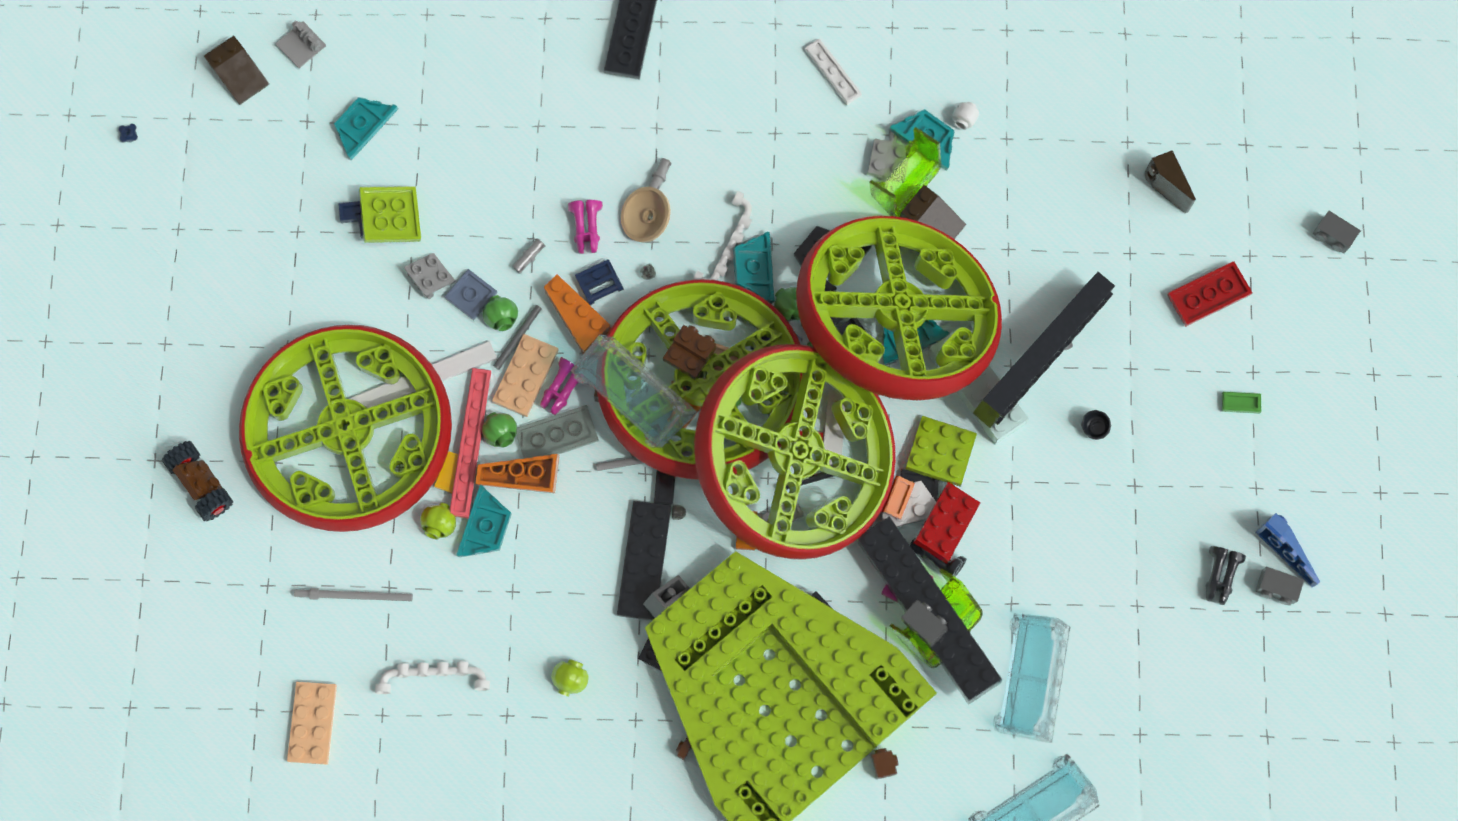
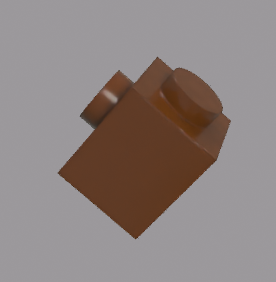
[871,748,899,780]

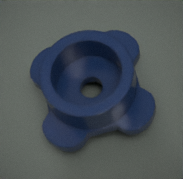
[118,124,138,143]

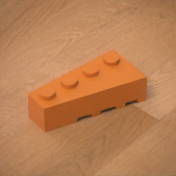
[544,274,611,357]
[476,454,560,494]

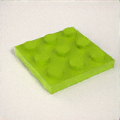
[359,187,421,243]
[905,416,977,487]

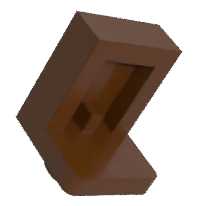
[676,736,692,761]

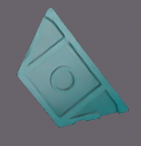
[334,97,398,161]
[889,109,955,171]
[733,232,775,303]
[883,320,950,366]
[456,485,512,558]

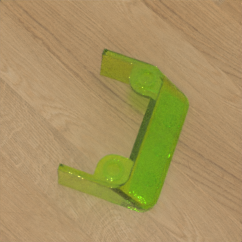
[869,127,941,217]
[890,569,983,668]

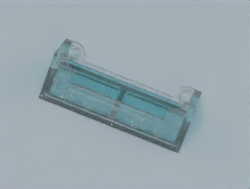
[571,335,697,448]
[993,613,1071,743]
[968,753,1100,821]

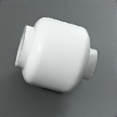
[952,101,979,130]

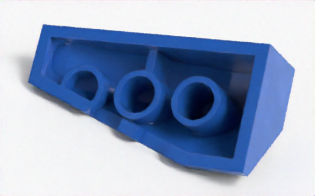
[1255,513,1320,588]

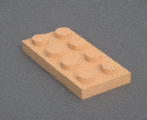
[492,334,559,417]
[287,682,337,765]

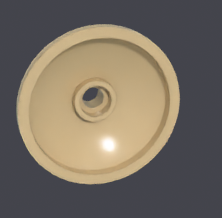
[621,187,671,243]

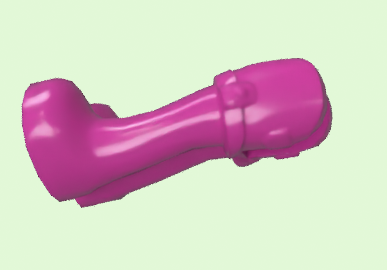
[567,200,603,254]
[540,357,591,415]

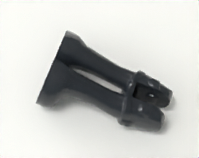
[910,538,967,579]
[1205,546,1246,605]

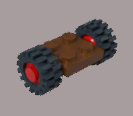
[162,441,234,522]

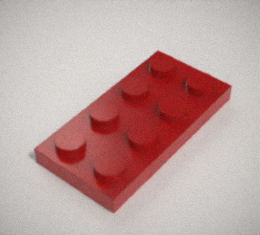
[1167,261,1253,327]
[913,482,981,564]

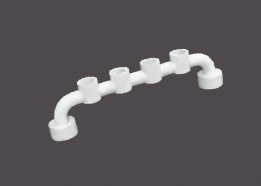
[693,191,753,280]
[375,661,490,695]

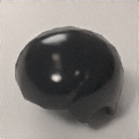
[1081,409,1112,440]

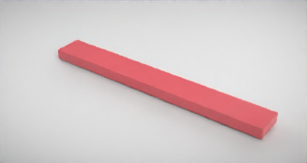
[450,368,492,519]

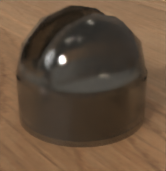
[640,264,656,280]
[672,504,686,520]

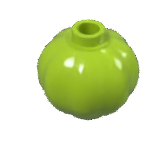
[420,503,456,540]
[551,659,589,697]

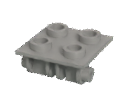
[275,20,327,69]
[403,253,455,299]

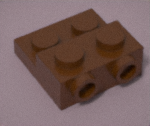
[663,325,716,380]

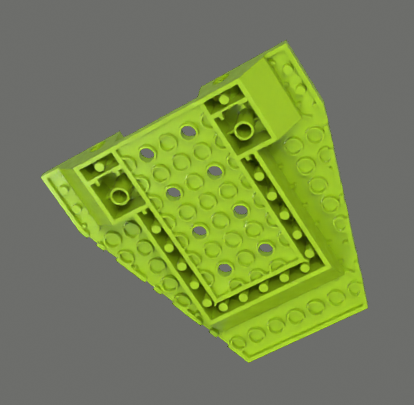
[645,551,937,821]

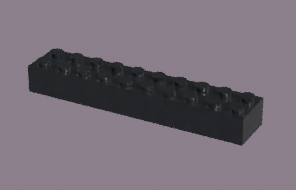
[973,271,1115,428]
[857,516,1002,705]

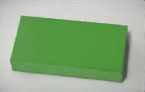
[1222,392,1262,414]

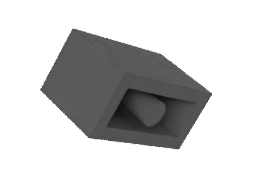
[1312,210,1361,254]
[1255,566,1304,606]
[644,575,690,618]
[901,600,947,648]

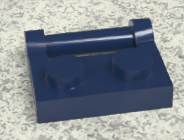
[575,259,624,305]

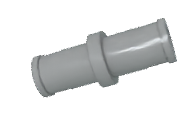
[648,158,672,189]
[512,238,546,274]

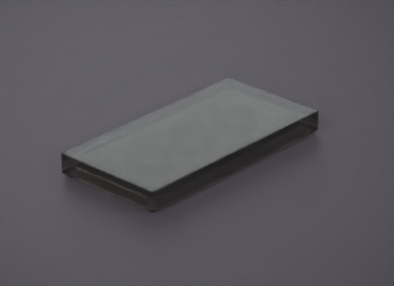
[516,405,599,459]

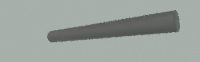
[493,305,542,370]

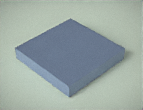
[444,269,498,321]

